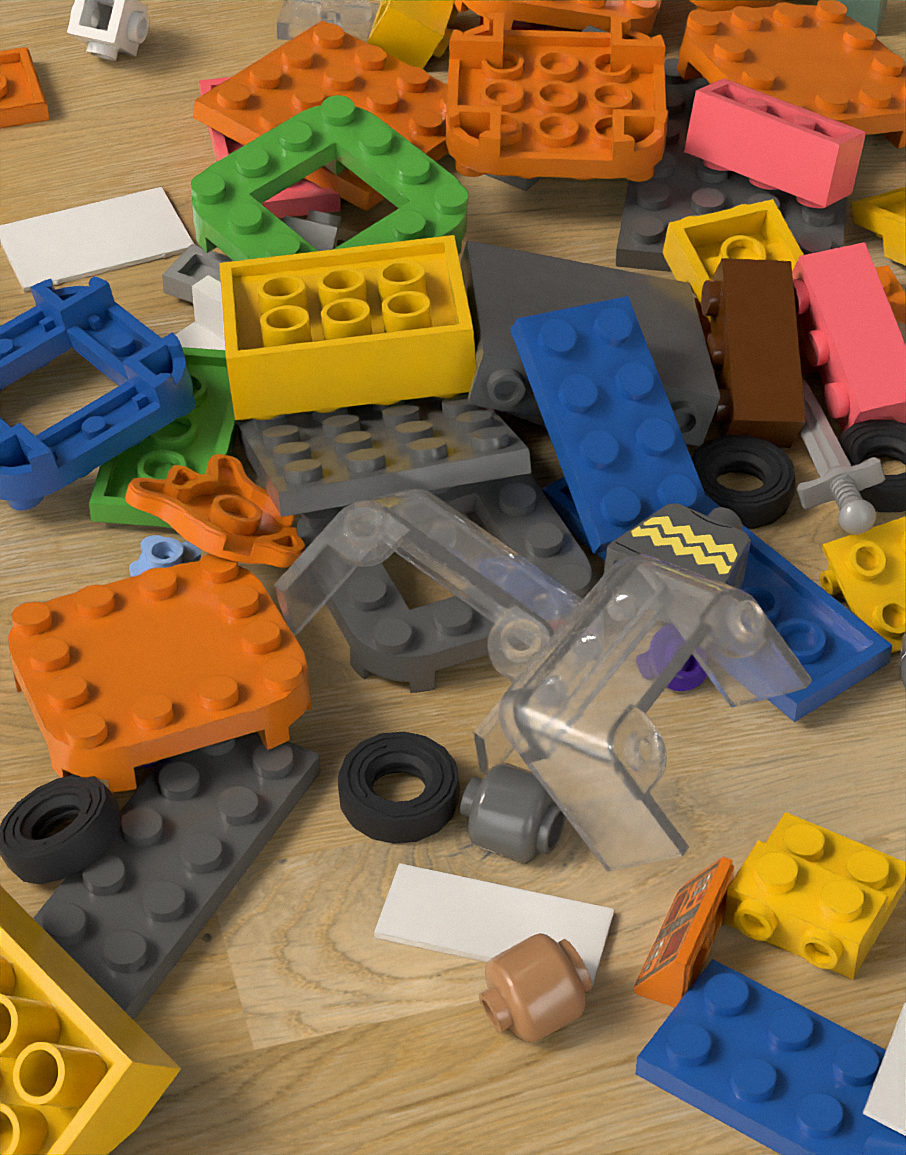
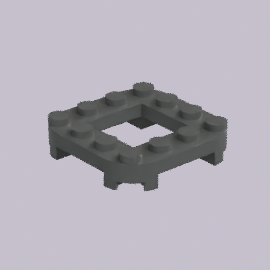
[297,473,592,693]

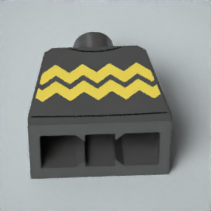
[601,503,751,645]

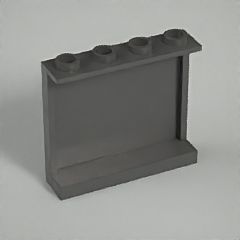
[460,240,720,446]

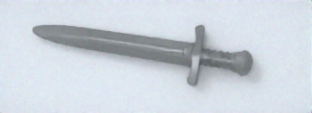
[797,378,886,534]

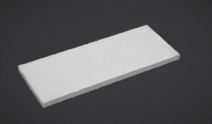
[374,863,614,986]

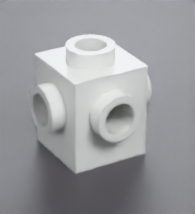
[67,0,149,61]

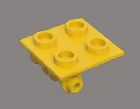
[820,516,906,654]

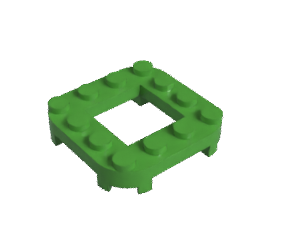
[191,95,468,261]

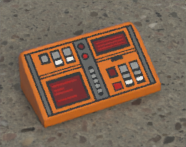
[634,857,735,1007]

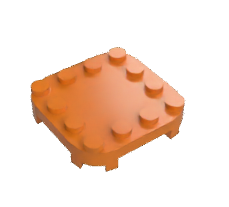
[676,0,906,149]
[446,12,668,182]
[8,553,312,793]

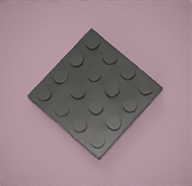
[237,392,531,517]

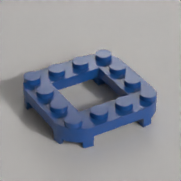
[0,276,196,510]

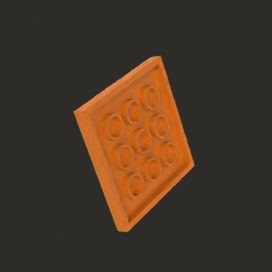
[193,20,449,211]

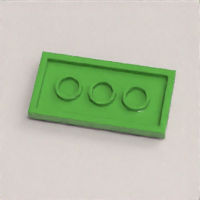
[89,347,240,528]

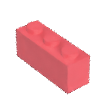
[684,79,866,208]
[792,242,906,433]

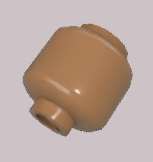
[479,933,593,1043]

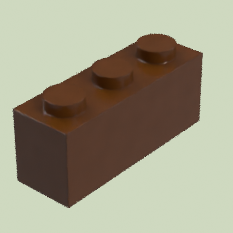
[701,258,806,448]

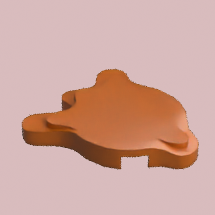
[125,454,305,568]

